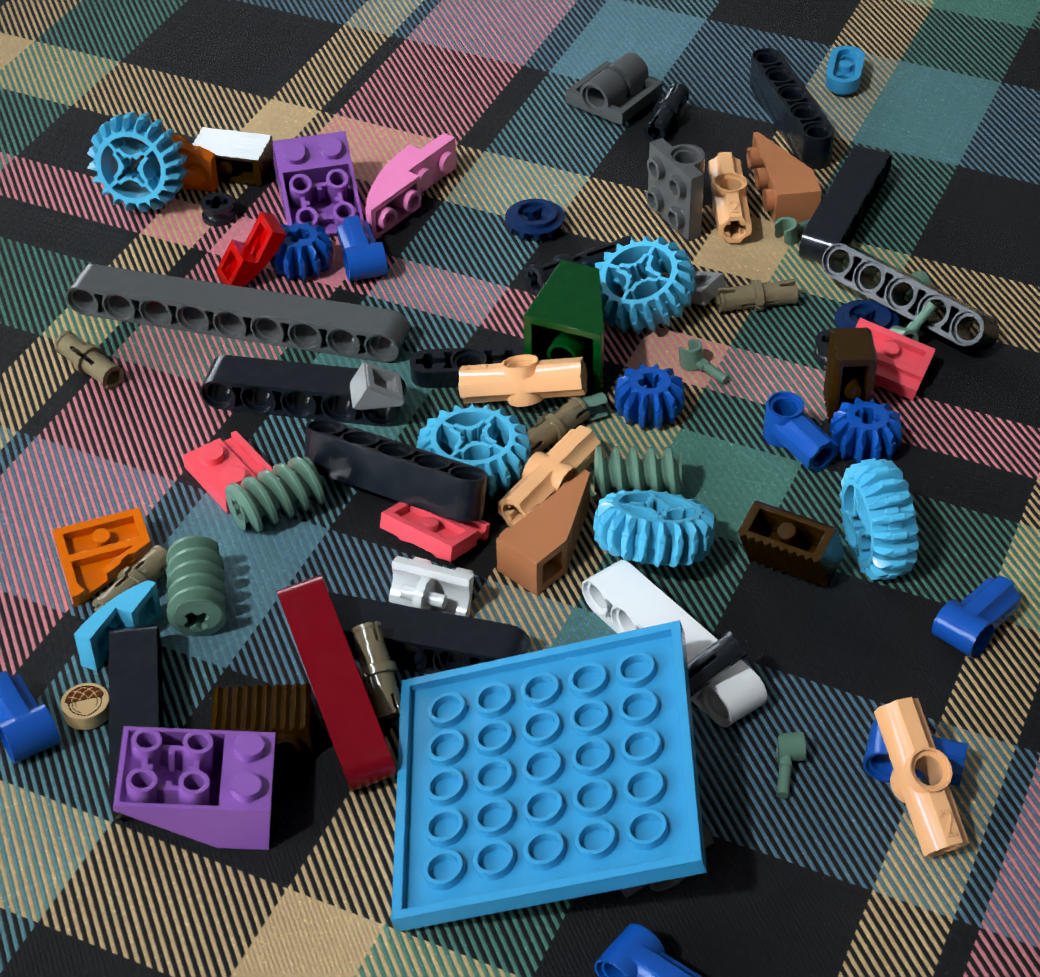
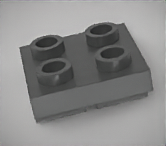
[566,53,663,125]
[646,138,705,242]

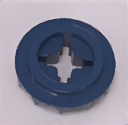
[505,198,565,241]
[834,300,899,329]

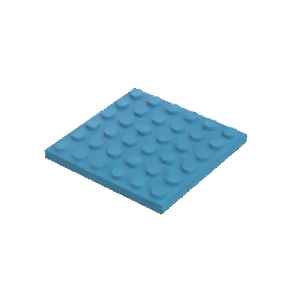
[391,620,707,932]

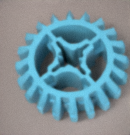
[87,111,188,213]
[595,235,696,335]
[416,403,531,499]
[839,458,919,581]
[593,489,715,568]

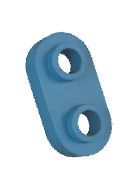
[825,46,865,96]

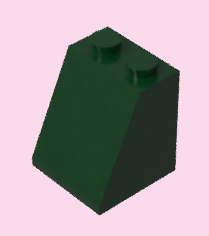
[524,259,604,396]

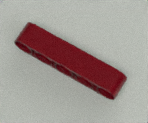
[277,574,397,793]

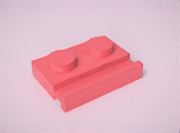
[855,318,936,401]
[183,431,273,514]
[380,502,490,562]

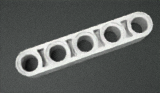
[581,560,767,727]

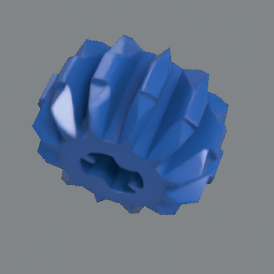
[270,221,333,281]
[615,363,685,430]
[829,397,903,463]

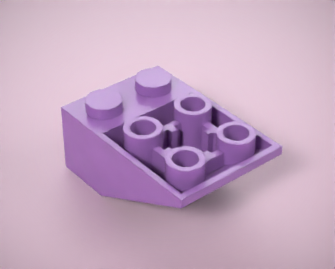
[273,131,364,236]
[113,726,276,850]

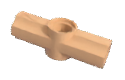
[708,152,752,243]
[458,354,587,407]
[498,425,601,527]
[874,697,969,857]

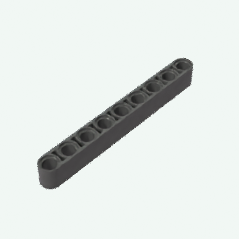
[66,264,410,362]

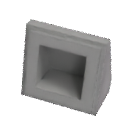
[350,362,404,410]

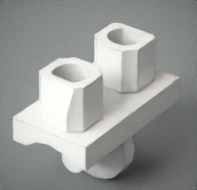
[389,556,474,617]

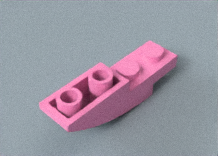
[365,133,457,240]

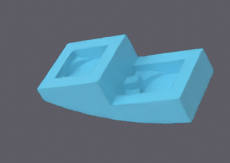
[74,580,162,671]

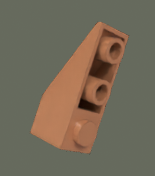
[747,132,822,224]
[496,469,590,596]

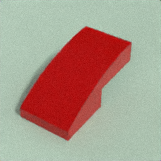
[216,211,286,287]

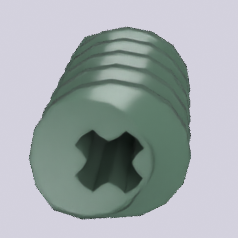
[594,446,682,498]
[225,456,325,532]
[166,535,226,636]

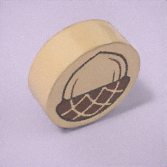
[61,683,109,730]

